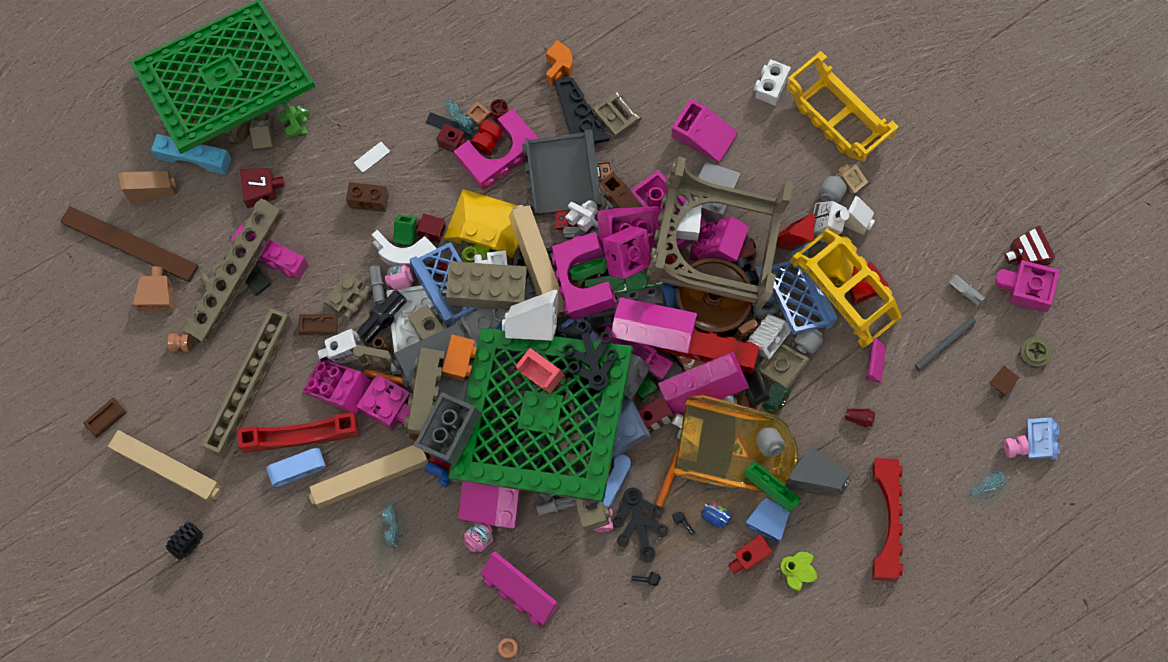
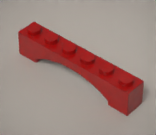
[237,412,359,453]
[872,458,903,581]

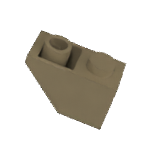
[249,113,274,149]

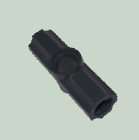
[357,290,407,343]

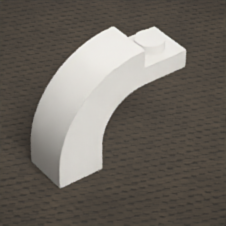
[372,230,438,267]

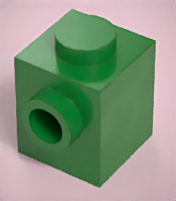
[393,215,417,246]

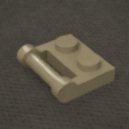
[593,92,642,138]
[353,345,393,371]

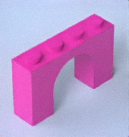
[454,108,539,190]
[551,232,617,321]

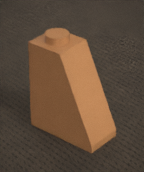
[119,171,177,204]

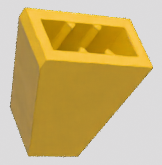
[817,236,857,286]

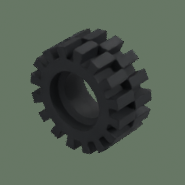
[166,522,203,560]

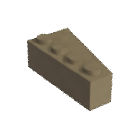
[404,347,445,435]

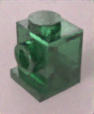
[762,382,791,415]

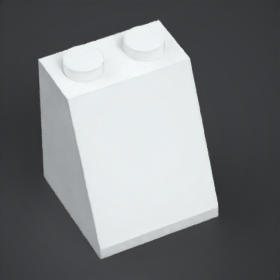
[502,290,558,340]

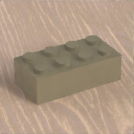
[446,261,526,310]

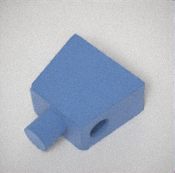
[745,498,789,544]

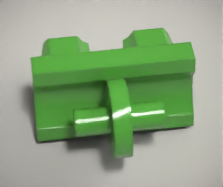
[278,102,310,138]

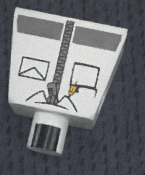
[813,201,849,243]
[318,329,365,364]

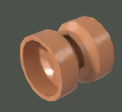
[168,333,192,352]

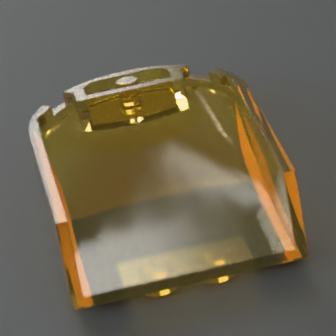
[673,395,798,492]

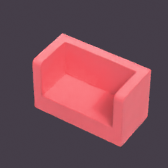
[516,348,565,394]

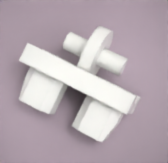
[565,200,598,232]

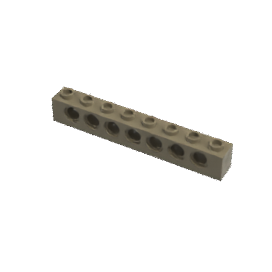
[184,198,286,343]
[202,308,292,459]
[545,375,611,531]

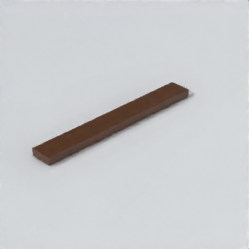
[60,206,199,282]

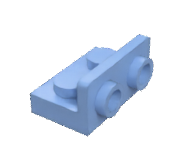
[1028,417,1060,460]

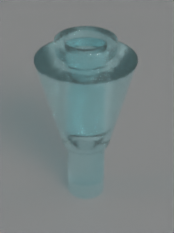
[970,469,1007,497]

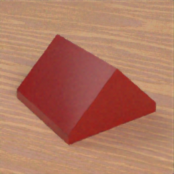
[776,212,815,251]

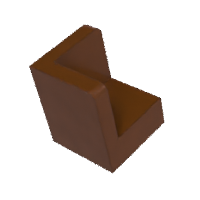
[990,366,1020,400]

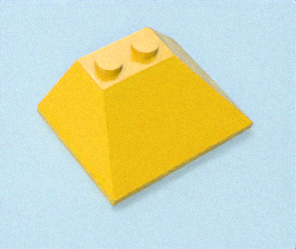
[444,189,533,260]

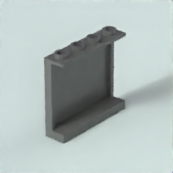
[522,130,602,215]
[392,323,491,402]

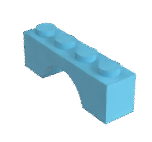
[151,134,232,175]

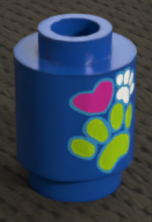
[701,502,732,529]

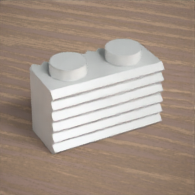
[748,314,791,359]

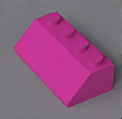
[630,170,707,252]
[611,297,697,353]
[658,351,749,415]
[481,551,559,627]

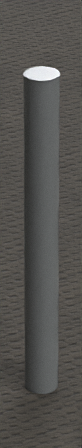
[915,317,976,371]

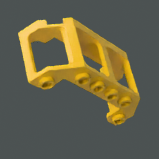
[787,51,899,162]
[789,229,902,349]

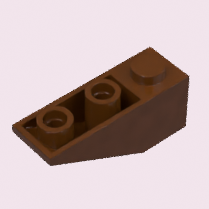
[599,172,643,208]

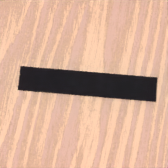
[425,112,479,140]

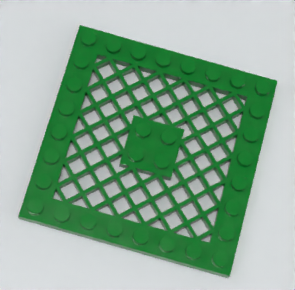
[130,0,316,154]
[448,327,633,503]

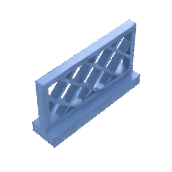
[410,242,480,328]
[771,254,838,334]

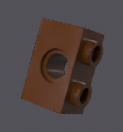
[346,182,389,212]

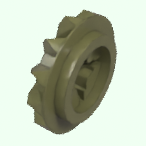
[1020,337,1052,367]

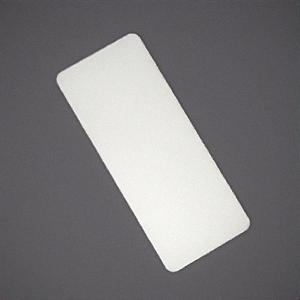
[354,142,390,172]

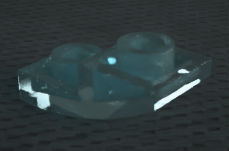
[444,98,473,134]
[381,503,399,549]

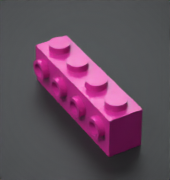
[231,225,309,281]

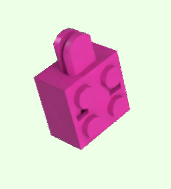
[602,226,657,279]
[995,260,1060,312]
[356,374,411,431]

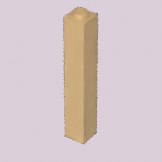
[508,205,566,318]
[107,430,222,503]
[308,445,428,509]

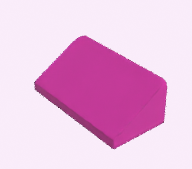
[867,338,886,383]

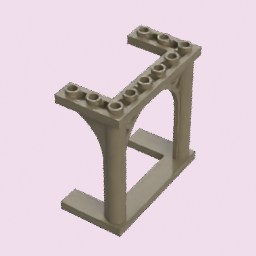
[646,157,793,309]

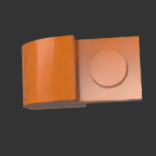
[546,40,573,86]

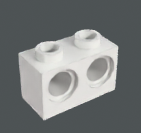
[754,59,791,106]

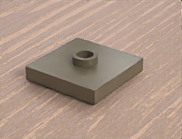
[757,343,810,391]

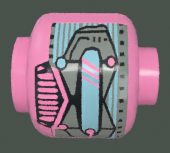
[385,264,415,290]
[464,523,493,552]

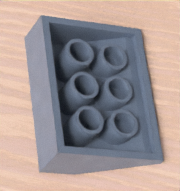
[571,398,651,473]

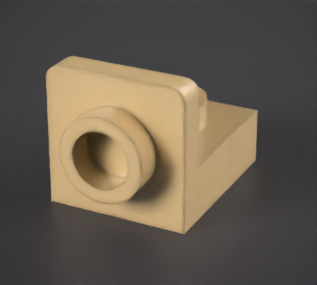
[835,164,868,194]

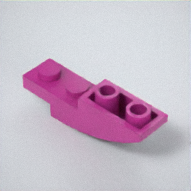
[599,326,673,381]

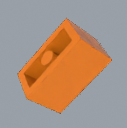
[441,335,477,382]

